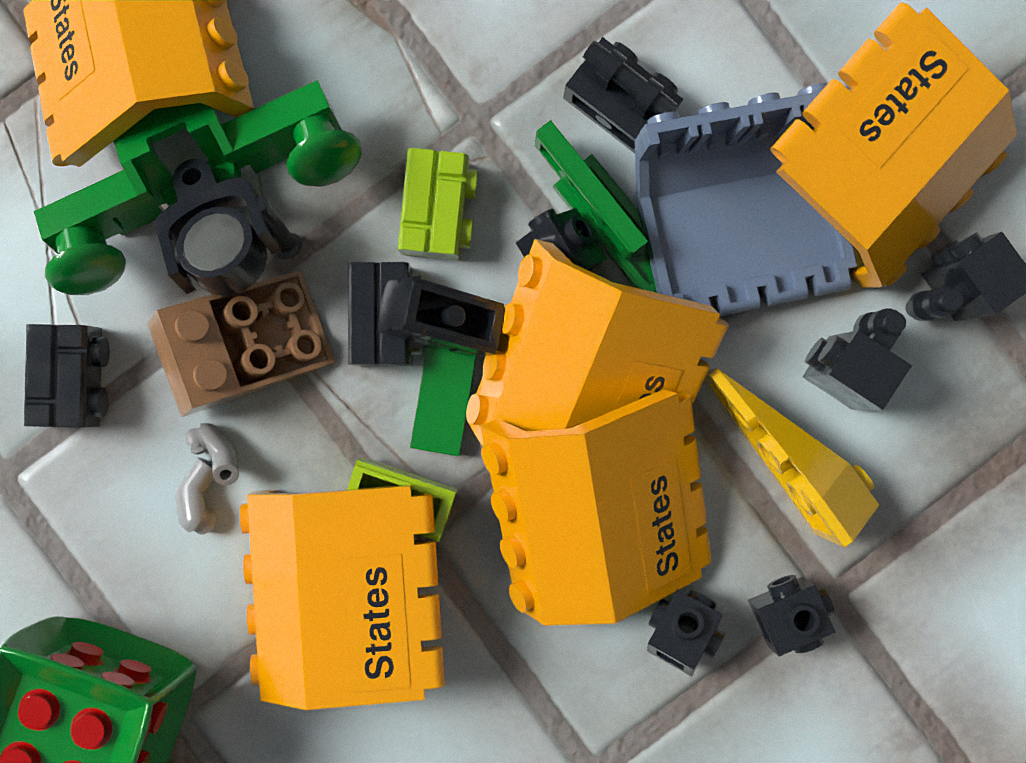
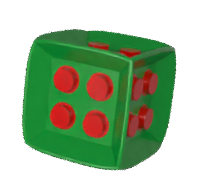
[0,616,197,763]

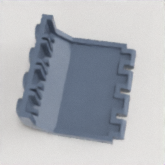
[635,83,857,316]

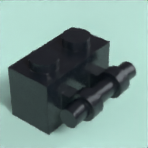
[563,37,683,154]
[905,231,1026,322]
[802,308,912,410]

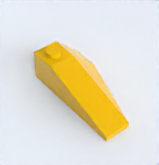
[704,368,879,548]

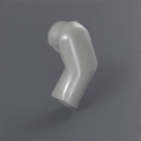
[186,423,239,485]
[175,457,216,535]

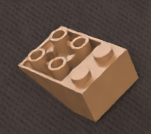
[147,270,335,418]

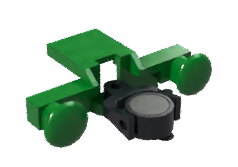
[34,80,362,296]

